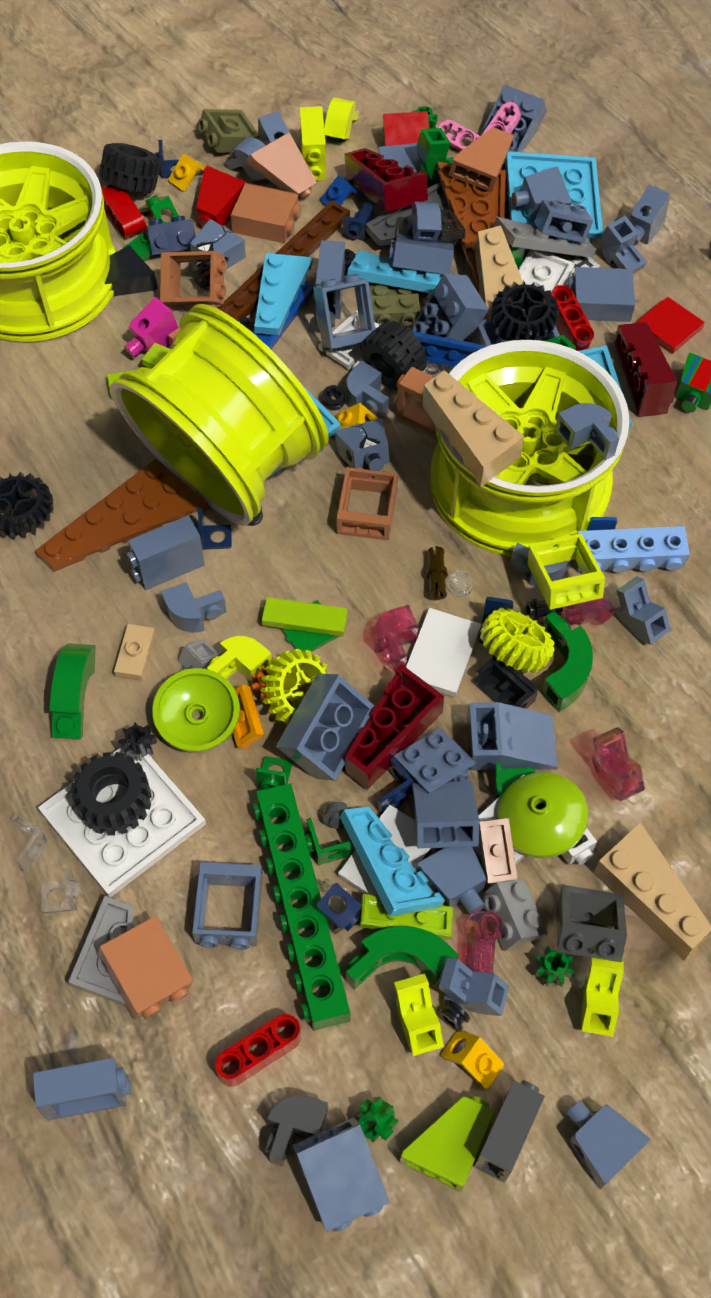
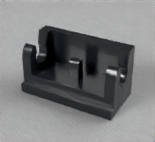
[473,655,539,709]

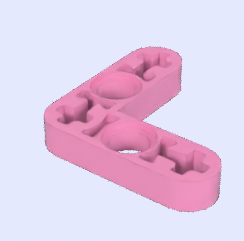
[438,102,521,152]

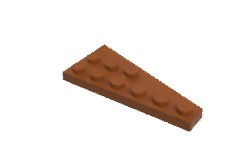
[436,162,506,291]
[35,459,209,572]

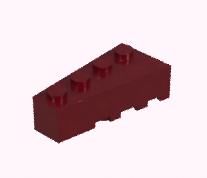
[344,148,428,213]
[614,322,677,417]
[345,663,444,790]

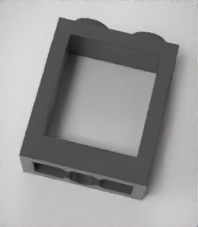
[557,885,627,962]
[474,1080,545,1183]

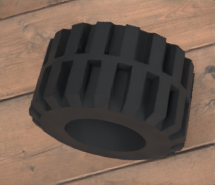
[99,143,161,192]
[360,320,428,390]
[71,752,152,836]

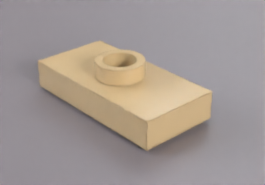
[114,624,156,680]

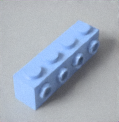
[576,526,690,573]

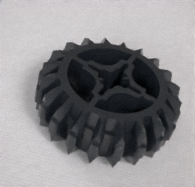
[491,281,559,340]
[0,471,54,540]

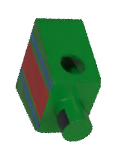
[676,352,711,412]

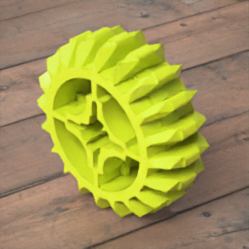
[480,608,555,673]
[259,649,331,726]

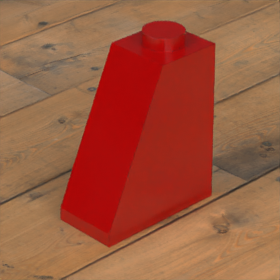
[196,166,246,227]

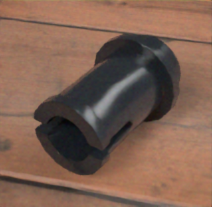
[526,599,563,620]

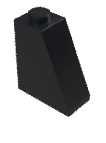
[104,245,158,297]

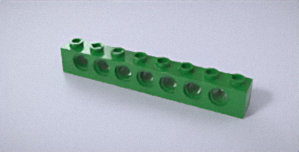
[253,783,351,1031]

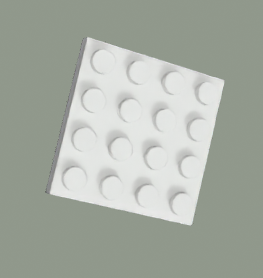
[38,741,206,897]

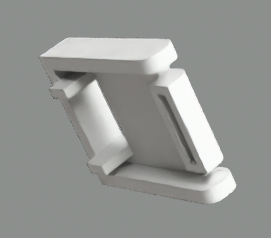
[319,310,380,370]

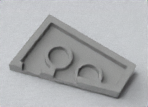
[68,896,134,1007]

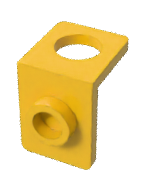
[169,153,206,192]
[334,403,378,436]
[441,1031,504,1089]

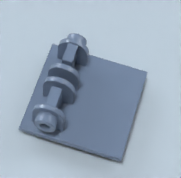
[394,728,476,794]

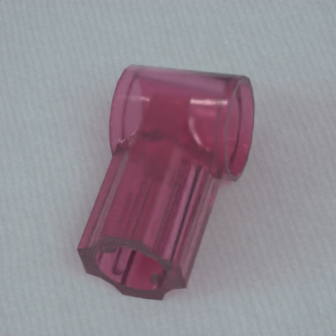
[564,595,616,625]
[463,912,503,973]

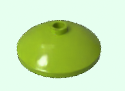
[152,668,240,752]
[497,772,588,858]

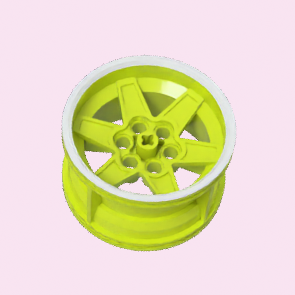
[0,141,115,342]
[110,304,329,526]
[430,340,629,557]

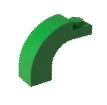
[417,128,454,183]
[542,611,593,712]
[50,643,96,739]
[346,926,459,990]

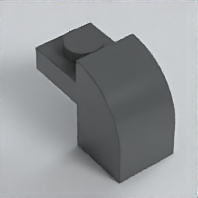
[266,1095,328,1167]

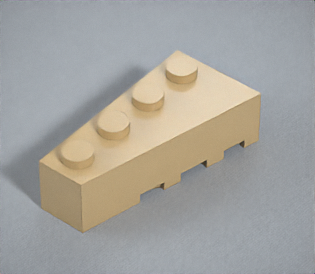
[474,225,523,320]
[423,370,524,488]
[594,822,711,961]

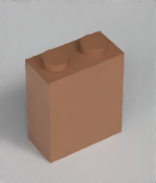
[231,183,302,244]
[98,916,194,1020]

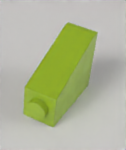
[400,1096,495,1192]

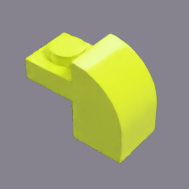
[324,97,359,139]
[207,636,272,684]
[581,958,624,1037]
[394,974,444,1056]

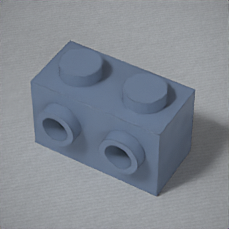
[534,199,593,243]

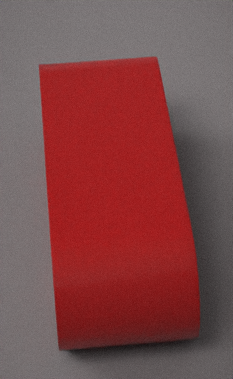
[101,184,146,238]
[551,285,594,351]
[215,1014,301,1087]

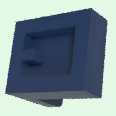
[343,203,374,241]

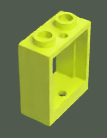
[300,106,326,181]
[528,534,605,610]

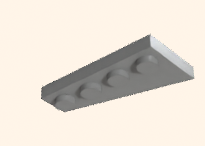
[494,216,596,258]

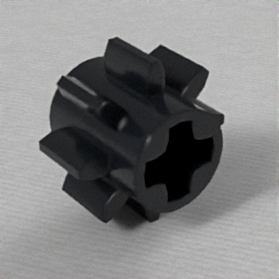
[194,262,210,291]
[118,722,157,761]

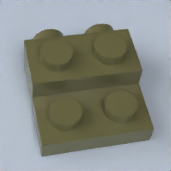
[198,109,258,153]
[369,284,421,326]

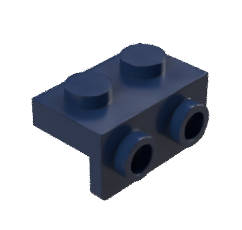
[143,216,196,256]

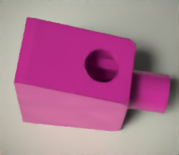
[124,297,178,358]

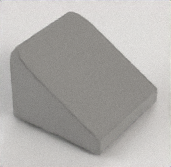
[178,639,221,669]

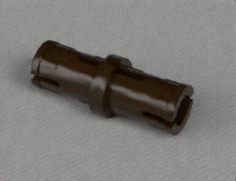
[426,546,448,600]

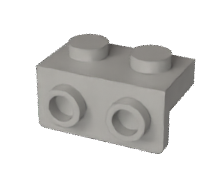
[481,879,548,951]

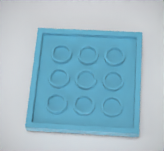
[505,151,603,239]

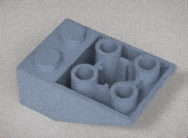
[480,84,547,152]
[410,273,489,364]
[467,702,558,770]

